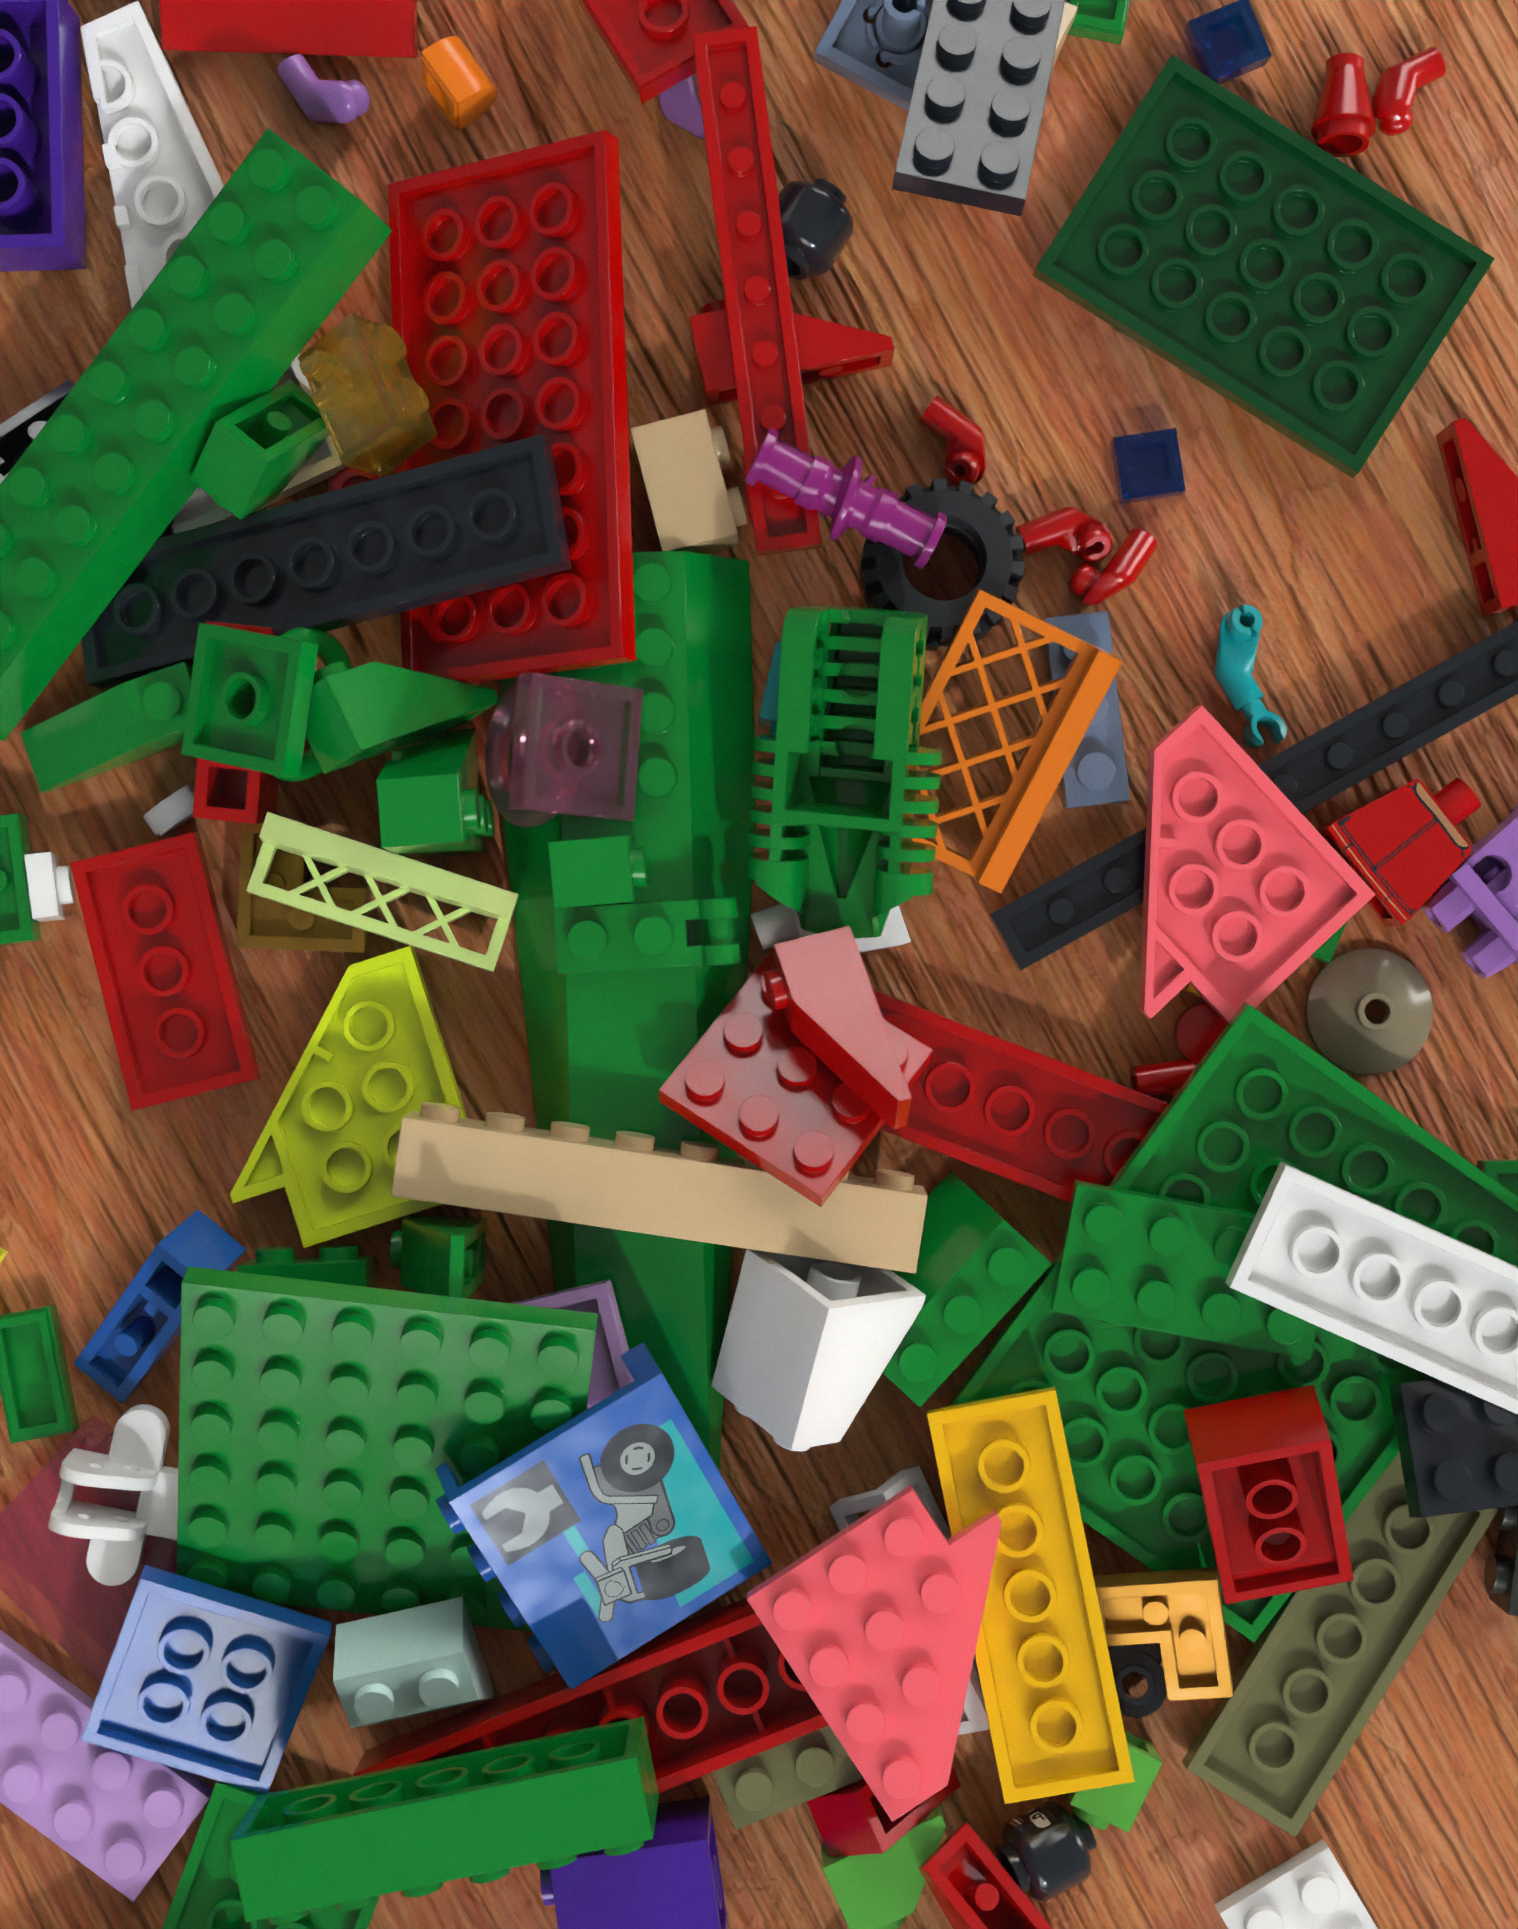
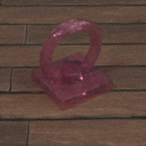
[485,673,643,828]

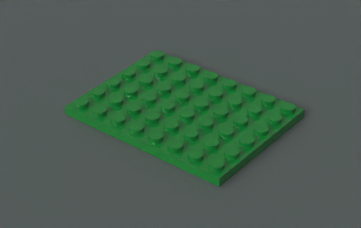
[945,1001,1518,1642]

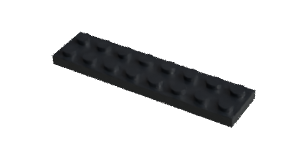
[81,434,572,689]

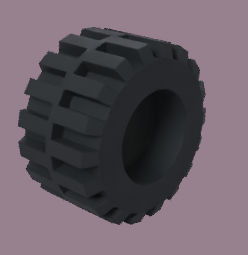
[860,479,1025,652]

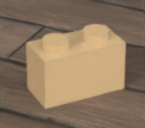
[630,409,747,554]

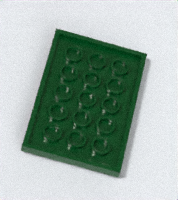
[1033,55,1495,478]

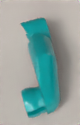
[1214,605,1287,749]

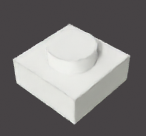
[24,852,75,922]

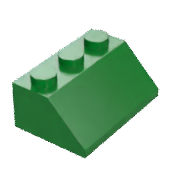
[882,1170,1052,1407]

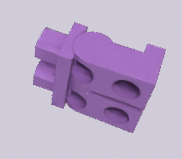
[1421,804,1518,978]

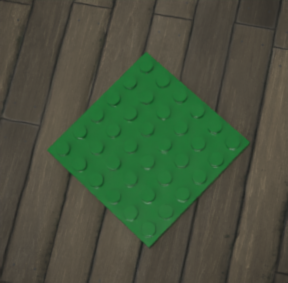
[177,1266,598,1632]

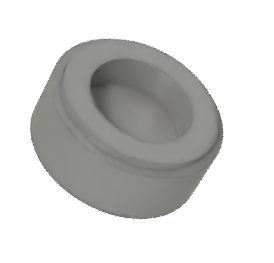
[143,781,195,836]

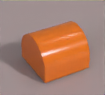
[420,36,498,131]

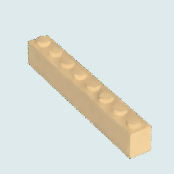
[391,1102,928,1274]

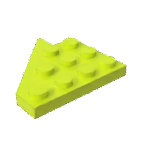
[230,946,468,1248]

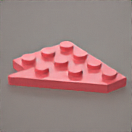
[1139,705,1376,1024]

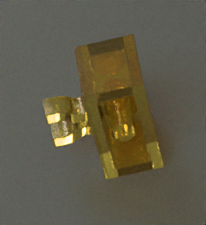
[298,313,438,477]

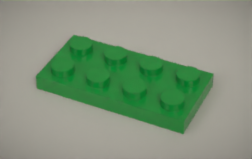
[1050,1180,1317,1360]

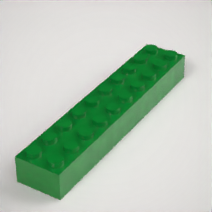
[0,128,392,741]

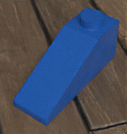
[74,1209,247,1404]

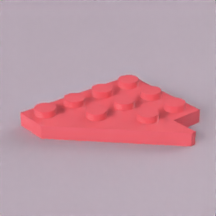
[747,1485,1002,1822]

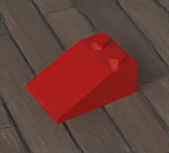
[1183,1385,1354,1605]

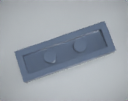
[1044,611,1130,809]

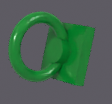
[181,623,353,782]

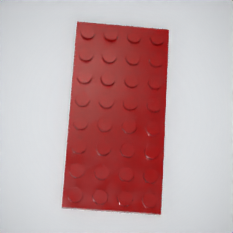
[388,130,636,683]

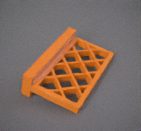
[912,588,1122,894]

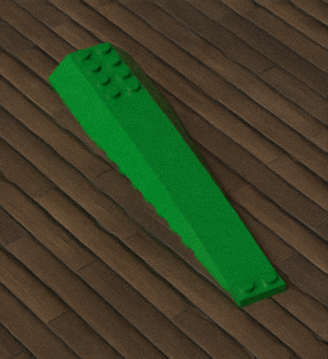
[499,551,756,1471]

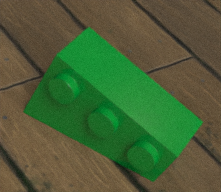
[376,728,495,859]

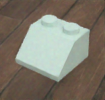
[333,1597,494,1728]

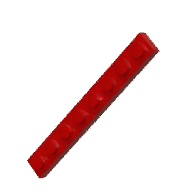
[692,26,822,556]

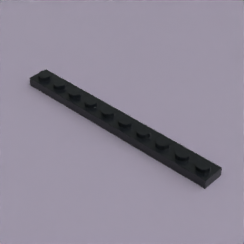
[988,620,1518,971]

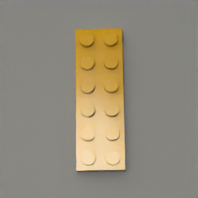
[927,1386,1135,1804]

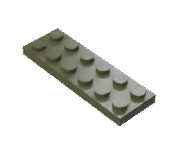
[1182,1453,1499,1838]

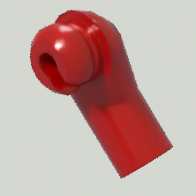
[1371,46,1446,136]
[919,396,987,487]
[1016,507,1113,562]
[1067,528,1158,605]
[1130,1059,1197,1099]

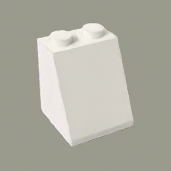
[711,1249,926,1452]

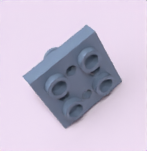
[814,0,933,111]

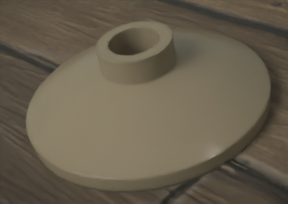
[1305,948,1433,1075]

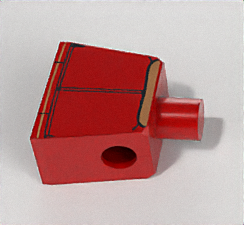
[1316,778,1481,927]

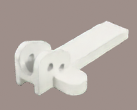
[48,1404,178,1586]

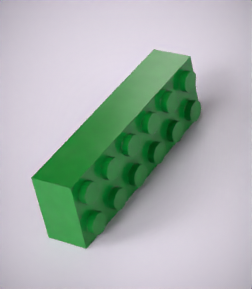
[229,1717,659,1925]

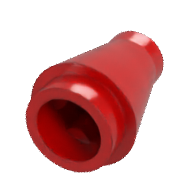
[1311,53,1376,157]

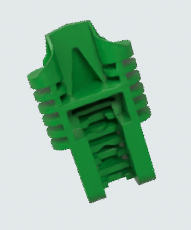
[746,606,943,939]

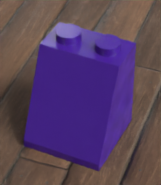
[540,1796,728,1929]

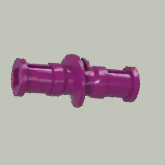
[744,428,947,570]

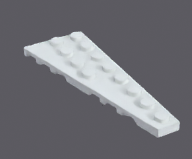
[80,1,352,534]

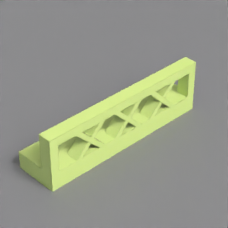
[246,812,519,972]

